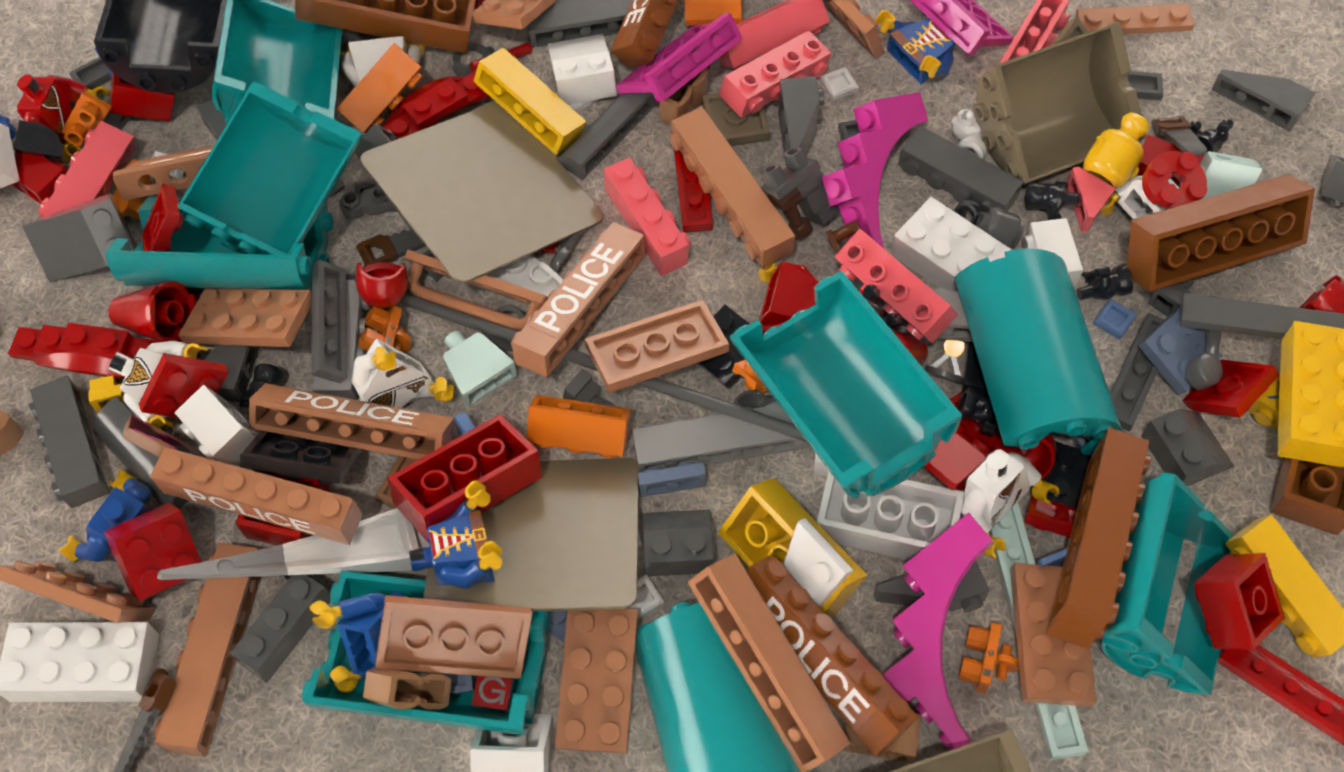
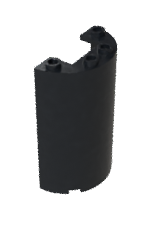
[94,0,226,93]

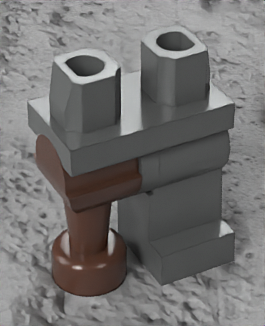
[761,147,840,240]

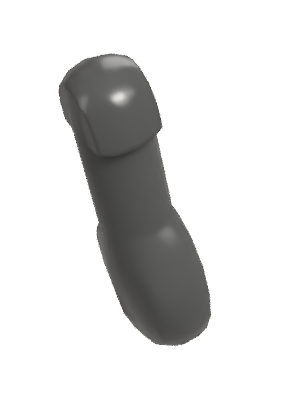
[550,231,584,273]
[734,390,777,409]

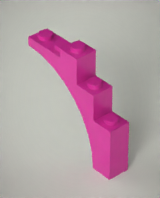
[822,92,928,248]
[882,513,994,751]

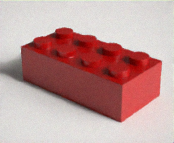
[387,414,542,543]

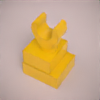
[89,375,128,413]

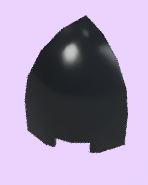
[13,120,63,162]

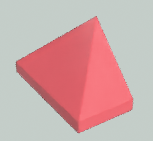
[1067,167,1116,233]

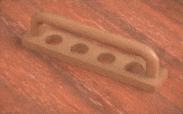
[113,145,214,201]
[404,249,548,331]

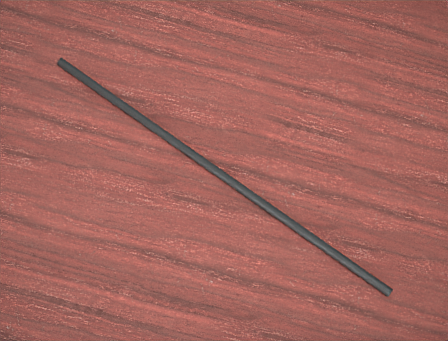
[346,274,808,443]

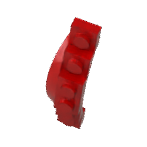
[382,70,491,139]
[8,322,199,379]

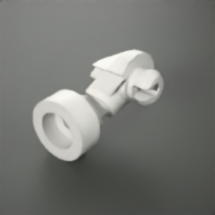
[951,109,987,160]

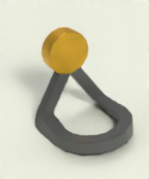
[924,340,965,384]

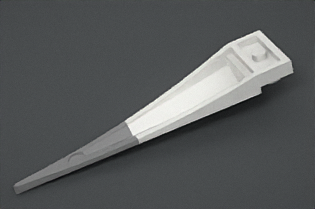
[157,508,430,580]

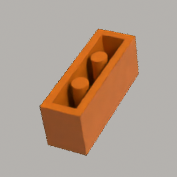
[337,43,424,133]
[526,395,632,458]

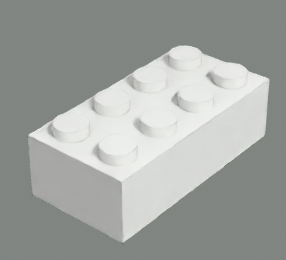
[890,197,1012,291]
[817,471,965,560]
[0,622,160,702]

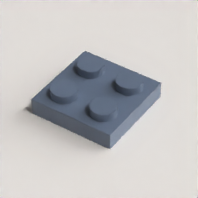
[1138,308,1223,395]

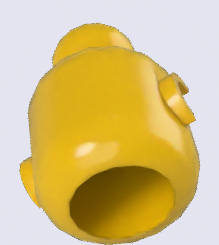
[1083,112,1149,188]

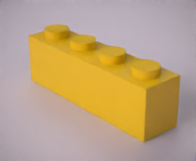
[473,48,587,156]
[1225,514,1344,658]

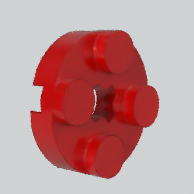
[1142,151,1208,210]

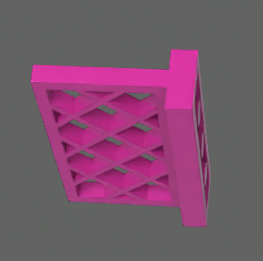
[910,0,1015,55]
[615,13,743,102]

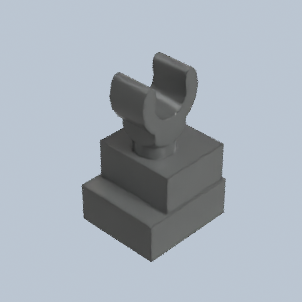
[1148,278,1195,317]
[563,369,615,406]

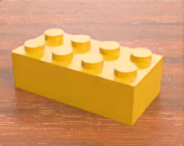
[1277,321,1344,468]
[718,478,868,619]

